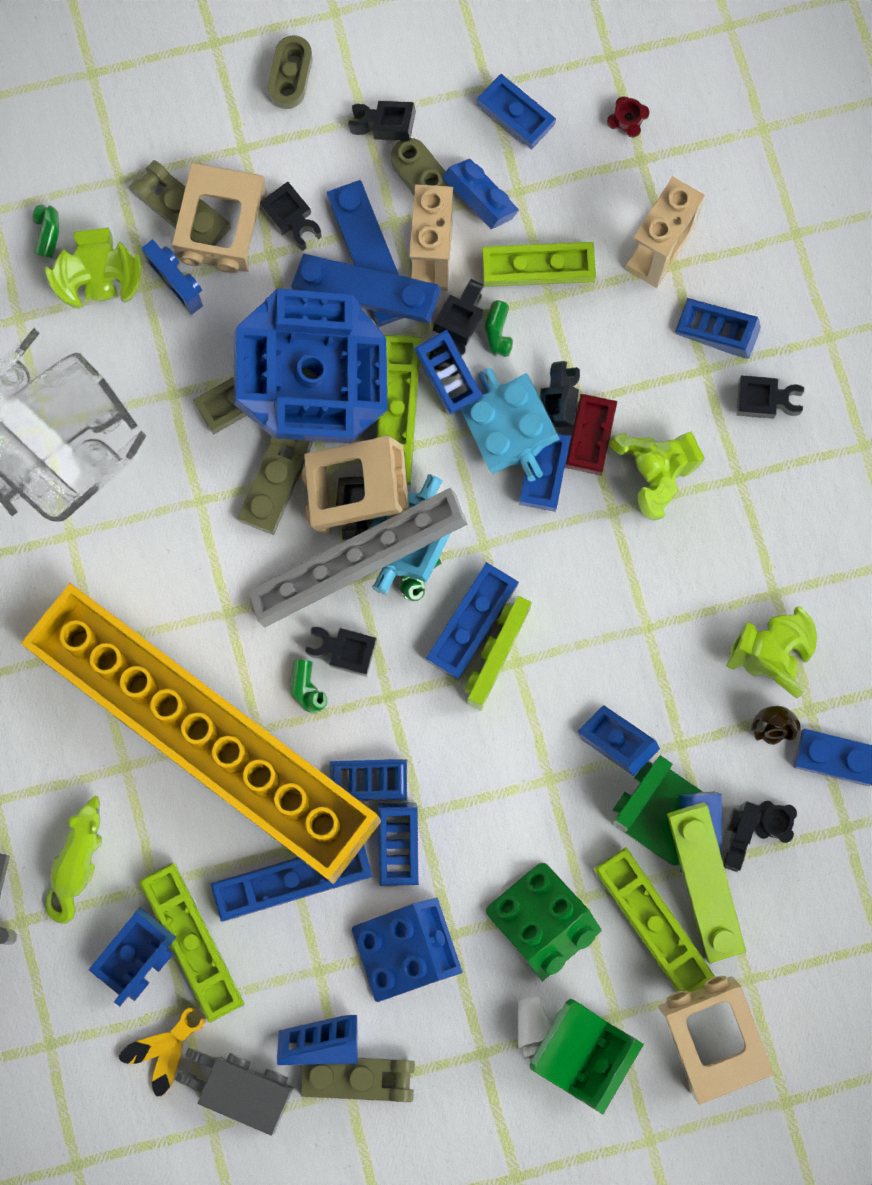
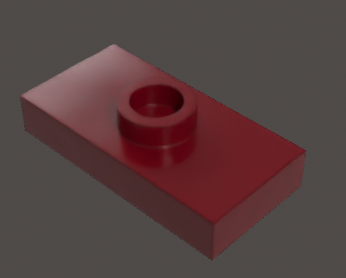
[565,394,618,476]

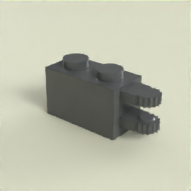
[175,1047,294,1136]

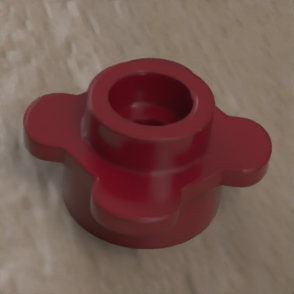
[607,96,650,138]

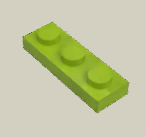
[482,242,596,287]
[464,595,532,711]

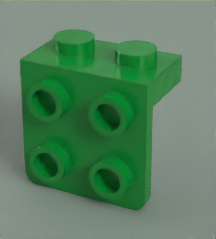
[612,755,703,866]
[486,863,602,982]
[530,999,644,1115]

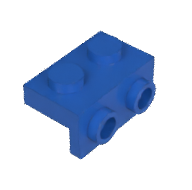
[88,907,176,1007]

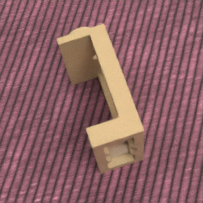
[172,162,267,273]
[625,176,705,288]
[409,184,453,291]
[302,435,409,535]
[658,976,774,1105]

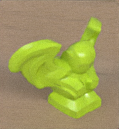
[45,227,141,309]
[609,431,705,520]
[726,606,817,698]

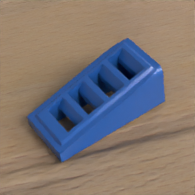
[675,298,761,359]
[413,330,483,415]
[330,759,407,801]
[378,803,419,886]
[277,1015,358,1065]

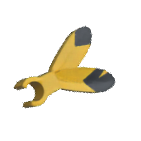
[119,1007,207,1097]

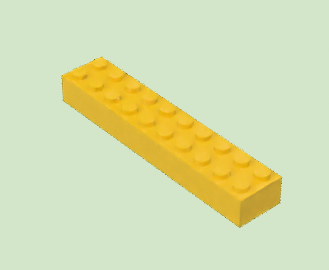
[21,583,381,885]

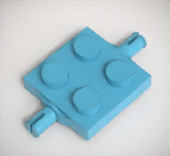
[461,368,560,481]
[370,474,451,595]

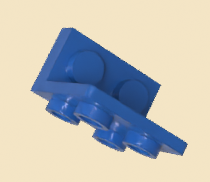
[352,897,463,1002]

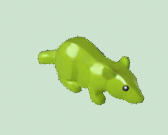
[45,796,102,924]

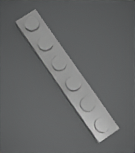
[249,487,468,628]

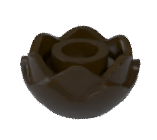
[751,706,801,745]

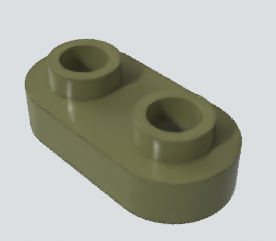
[268,35,313,109]
[391,138,450,194]

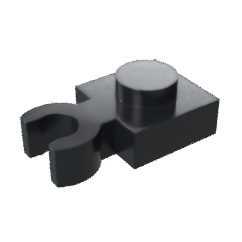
[348,101,416,141]
[259,181,322,251]
[736,375,804,419]
[305,627,377,677]
[723,801,761,872]

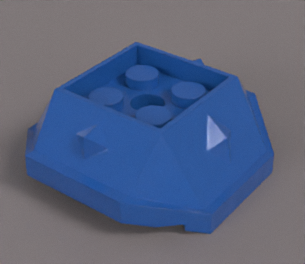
[234,288,387,443]

